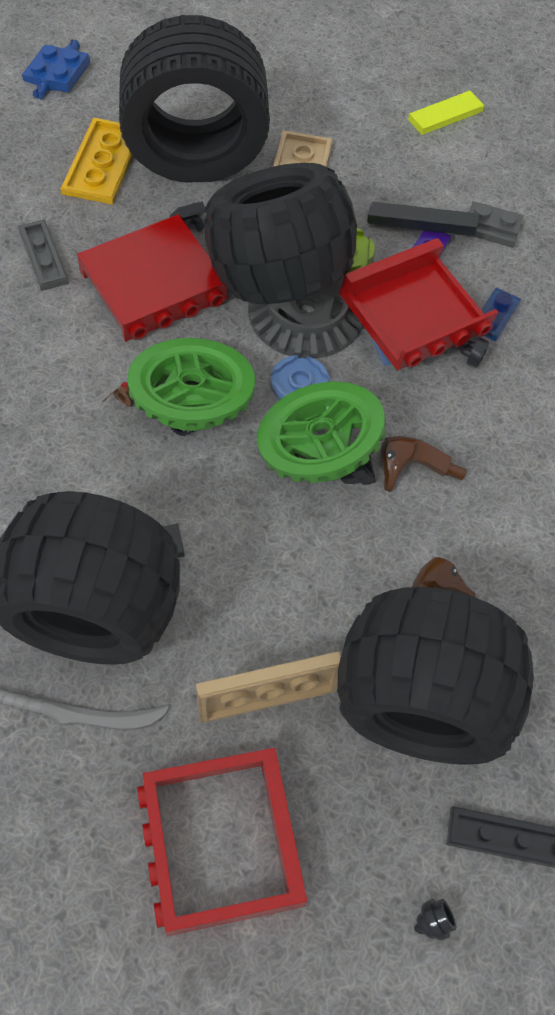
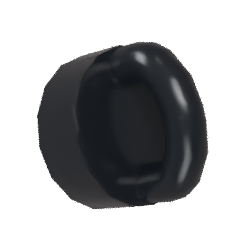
[459,337,489,368]

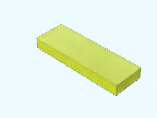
[408,91,485,135]

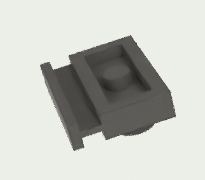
[469,201,524,248]

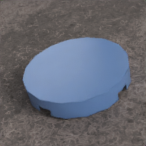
[270,355,330,400]

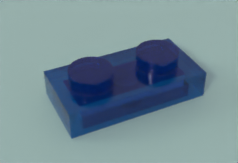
[482,287,521,341]

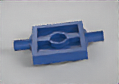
[22,39,90,100]

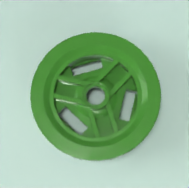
[127,338,255,431]
[257,381,387,483]

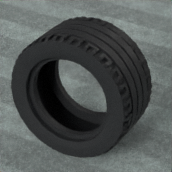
[119,15,270,183]

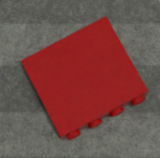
[77,214,227,342]
[339,238,498,371]

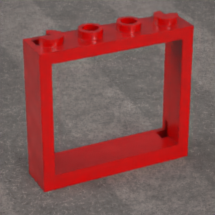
[137,748,308,937]

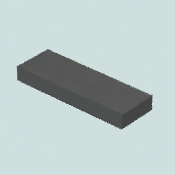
[18,219,69,291]

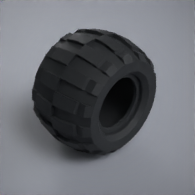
[204,162,357,304]
[0,491,180,665]
[337,587,534,765]

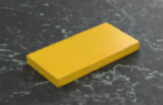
[60,118,133,205]

